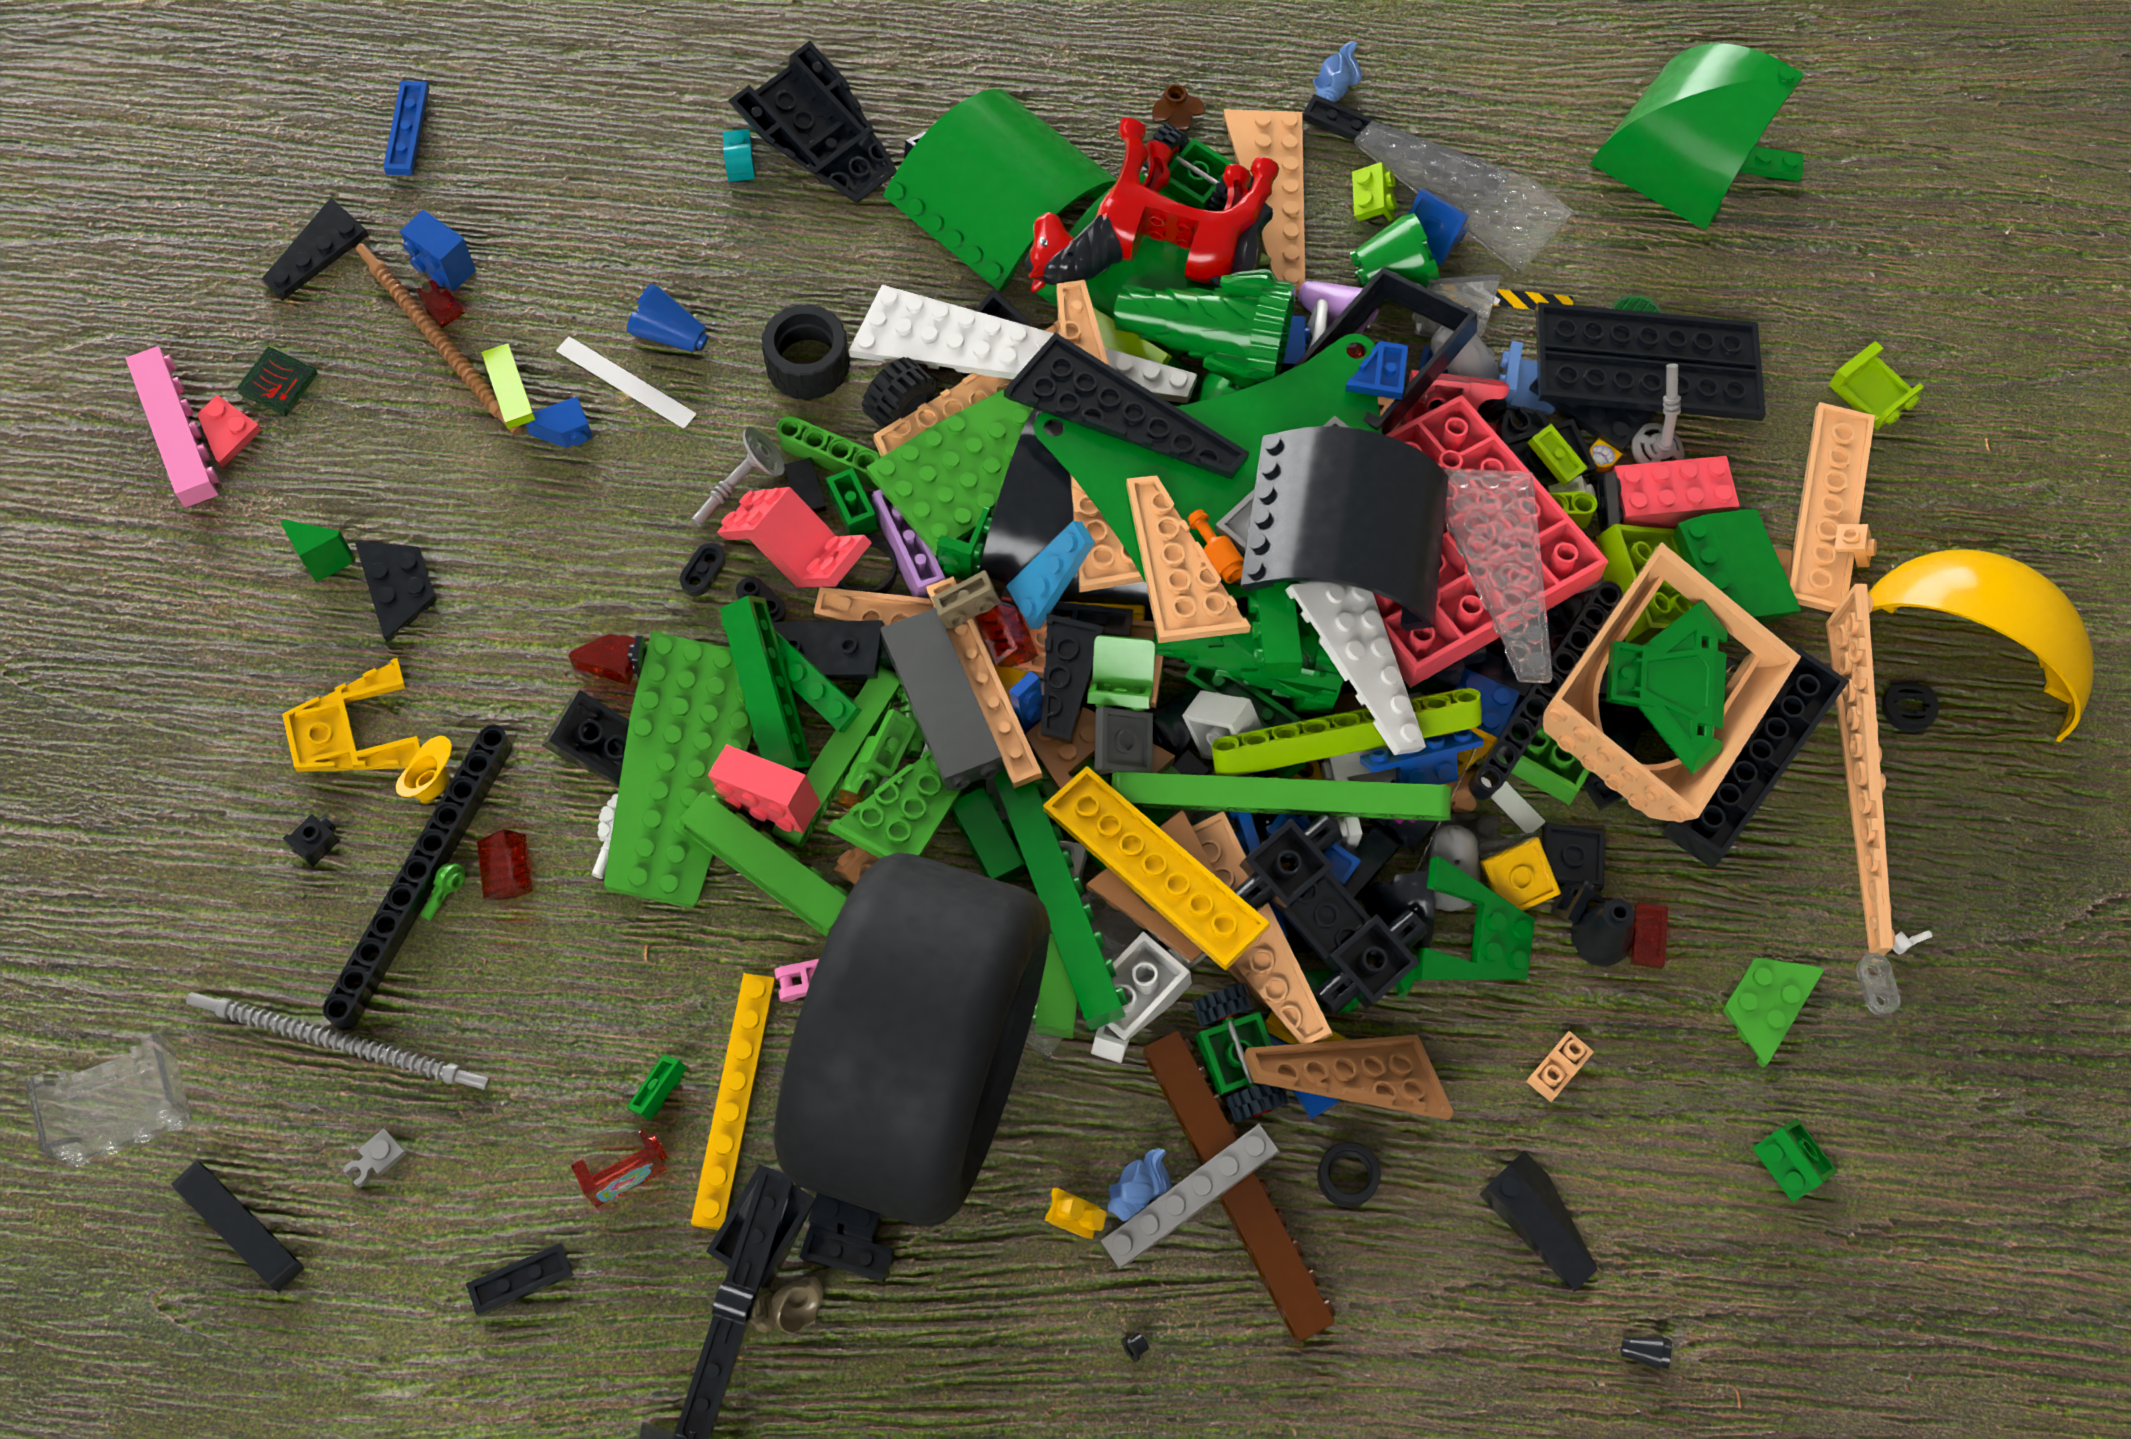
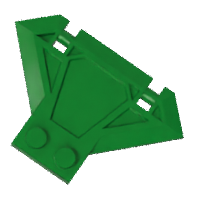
[1606,600,1728,775]

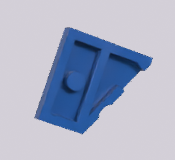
[1345,341,1408,400]

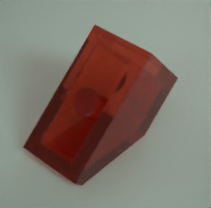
[568,634,635,685]

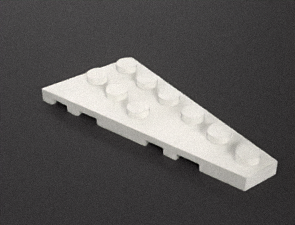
[1285,582,1426,755]

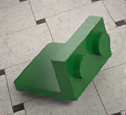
[937,506,992,581]

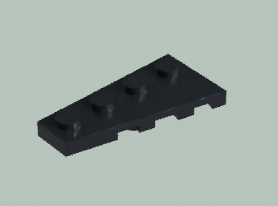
[1041,614,1106,743]

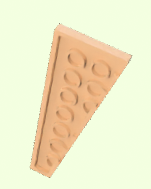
[1223,109,1305,296]

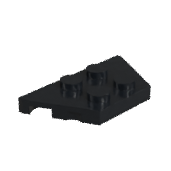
[355,541,437,642]

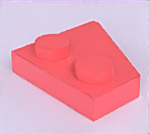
[197,395,261,468]

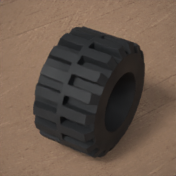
[862,357,937,429]

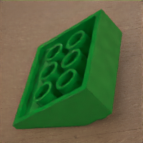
[1673,508,1801,635]

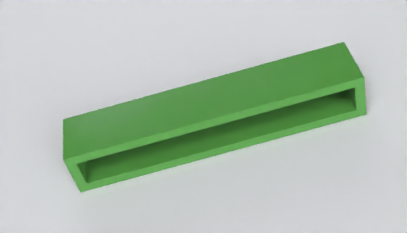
[679,791,849,937]

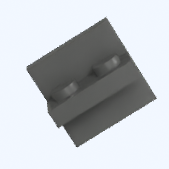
[1095,707,1153,776]

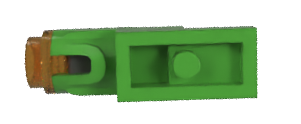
[837,709,918,811]

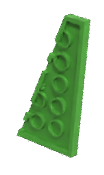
[828,750,964,858]

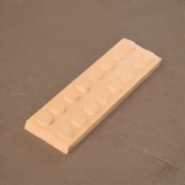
[1789,402,1875,613]

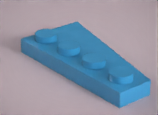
[1006,521,1095,629]

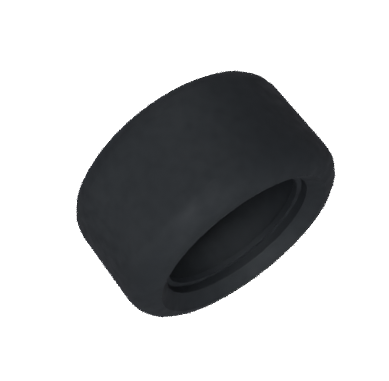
[774,852,1050,1227]

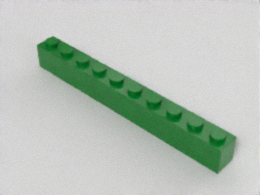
[993,765,1128,1031]

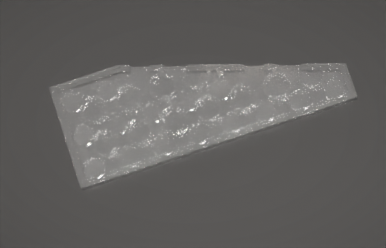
[1354,120,1574,274]
[1444,468,1553,683]

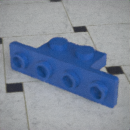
[1360,729,1484,785]

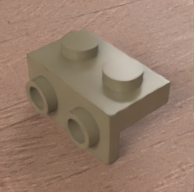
[932,570,1001,630]

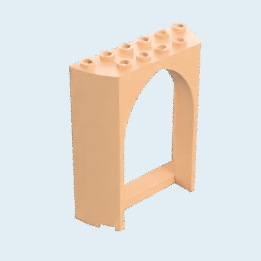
[1543,543,1801,823]

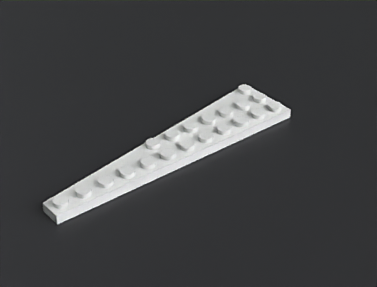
[849,285,1197,403]

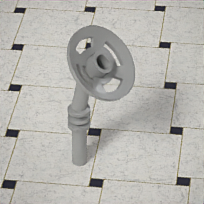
[1631,363,1684,464]
[691,427,785,527]

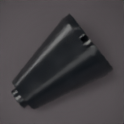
[1144,688,1203,765]
[1570,899,1635,967]

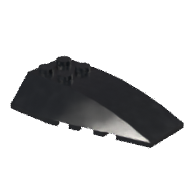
[728,41,897,203]

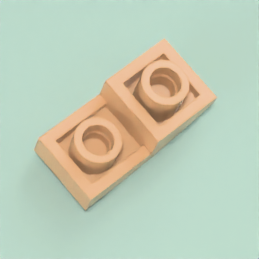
[1526,1031,1594,1102]

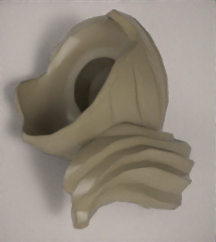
[750,1276,824,1334]

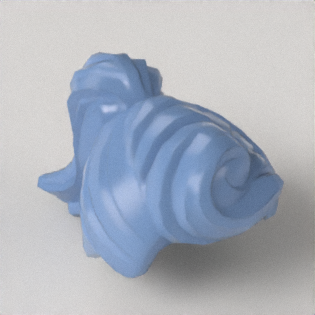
[1313,42,1362,103]
[1108,1148,1172,1221]

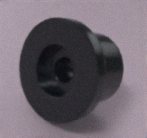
[1121,1332,1149,1362]

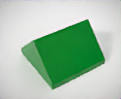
[281,519,355,582]

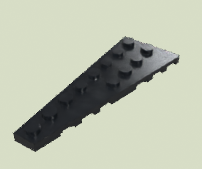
[1004,332,1249,479]

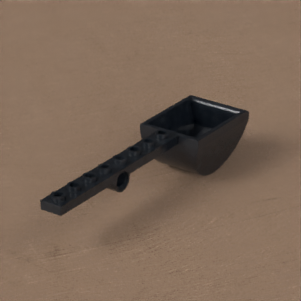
[637,1166,794,1439]

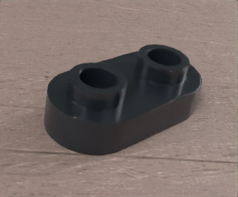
[679,542,726,597]
[736,577,786,622]

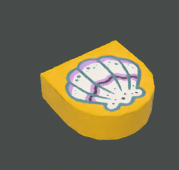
[1589,438,1622,472]

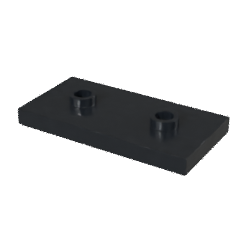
[772,620,885,679]

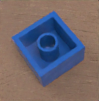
[400,209,476,292]

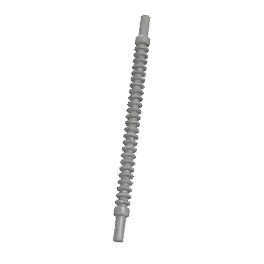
[186,992,490,1090]

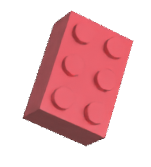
[708,744,821,833]

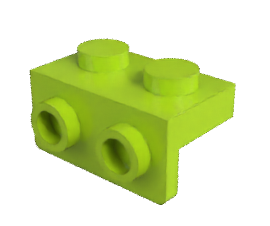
[1352,162,1397,222]

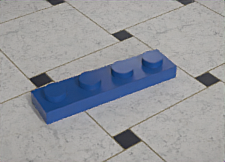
[383,80,430,176]

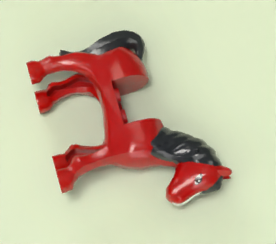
[1024,118,1280,292]

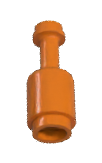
[1187,509,1244,584]

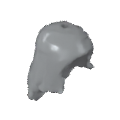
[1430,326,1500,380]
[1421,825,1481,912]

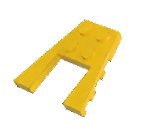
[282,658,421,772]

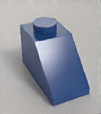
[526,396,593,448]

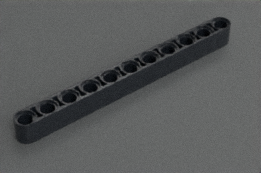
[322,724,512,1031]

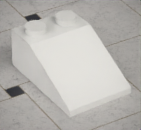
[1107,931,1192,1042]

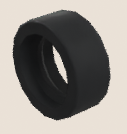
[1317,1142,1381,1208]

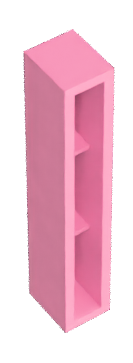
[125,346,219,508]

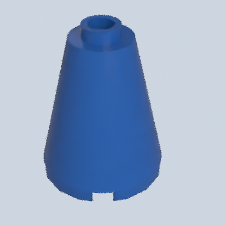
[626,284,709,352]

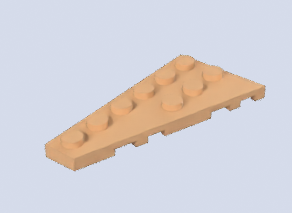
[1126,475,1251,643]

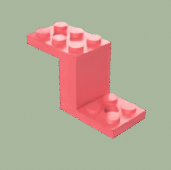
[717,487,872,587]

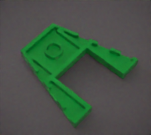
[1414,856,1535,981]

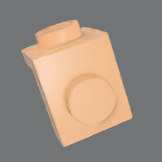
[1834,524,1877,567]

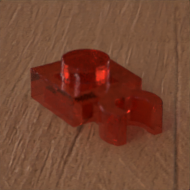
[417,280,465,328]

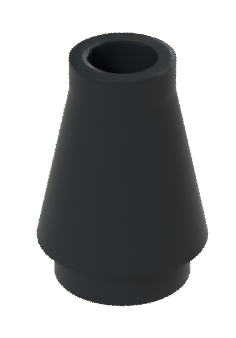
[1621,1336,1672,1371]

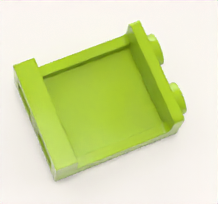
[1829,341,1924,430]

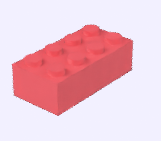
[1612,456,1740,528]

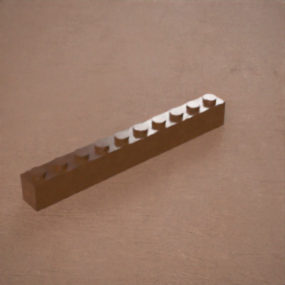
[1143,1030,1336,1345]

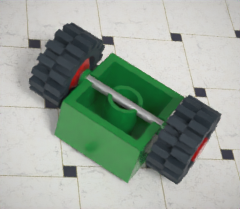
[1143,124,1254,211]
[1192,983,1290,1123]

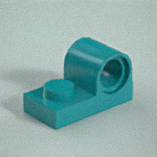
[722,129,755,182]

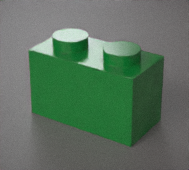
[826,468,878,536]

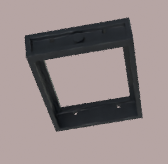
[1293,268,1477,435]

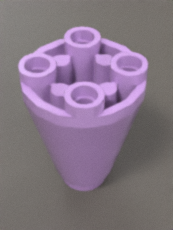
[1298,281,1378,344]

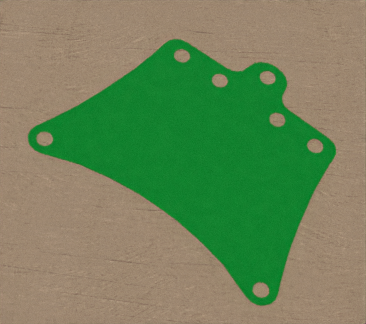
[1033,333,1382,624]

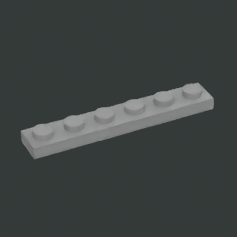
[1101,1124,1280,1269]

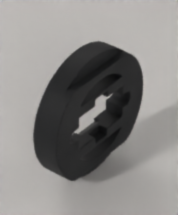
[1882,681,1939,733]

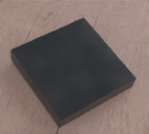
[1542,823,1606,891]

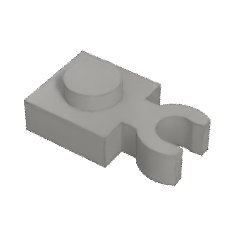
[343,1128,406,1188]

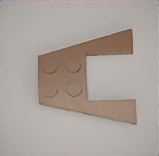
[1025,707,1175,791]
[1086,810,1219,963]

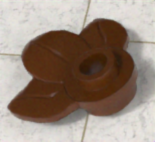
[1152,84,1204,132]

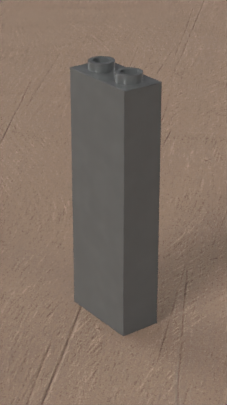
[880,607,1004,792]

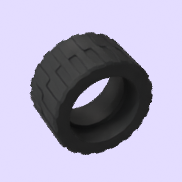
[761,304,850,400]

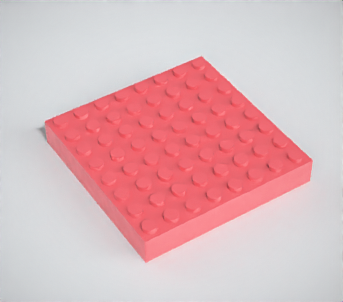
[1373,395,1608,688]

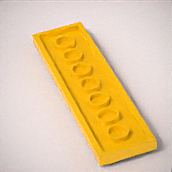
[1043,766,1270,971]

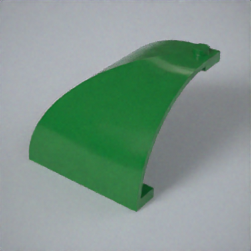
[1591,43,1804,231]

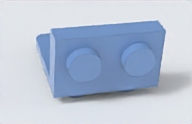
[1498,341,1555,415]

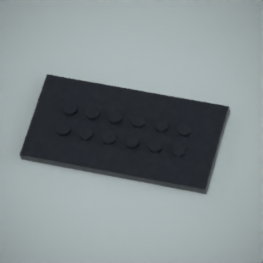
[1535,302,1766,421]

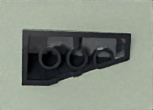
[1479,1150,1597,1292]

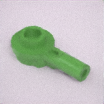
[420,863,465,921]

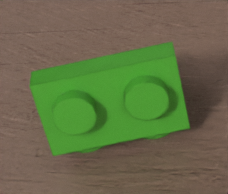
[1087,635,1156,711]

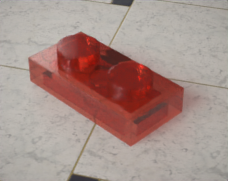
[1630,902,1669,969]

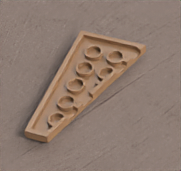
[1243,1034,1454,1120]

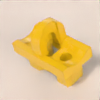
[1044,1188,1106,1239]

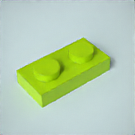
[1527,424,1587,487]

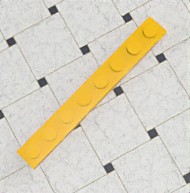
[691,973,776,1230]

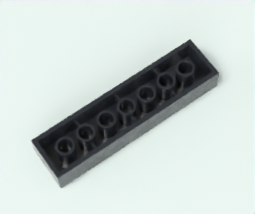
[1661,647,1849,869]

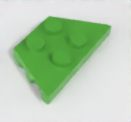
[1722,957,1824,1068]

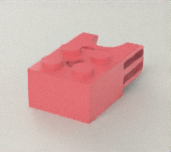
[1402,370,1510,433]

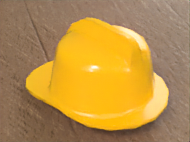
[396,736,452,804]

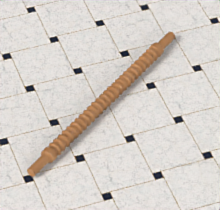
[356,243,522,436]

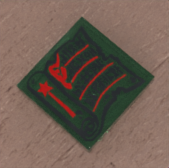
[236,346,318,416]

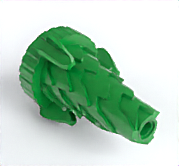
[1113,269,1296,389]
[1154,599,1343,717]

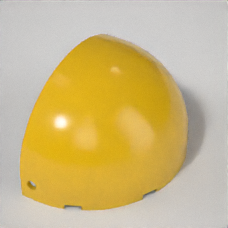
[1868,549,2094,742]

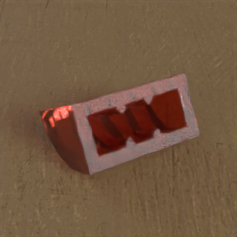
[975,601,1039,667]
[477,829,533,900]

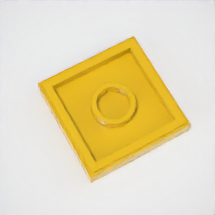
[1480,837,1561,911]

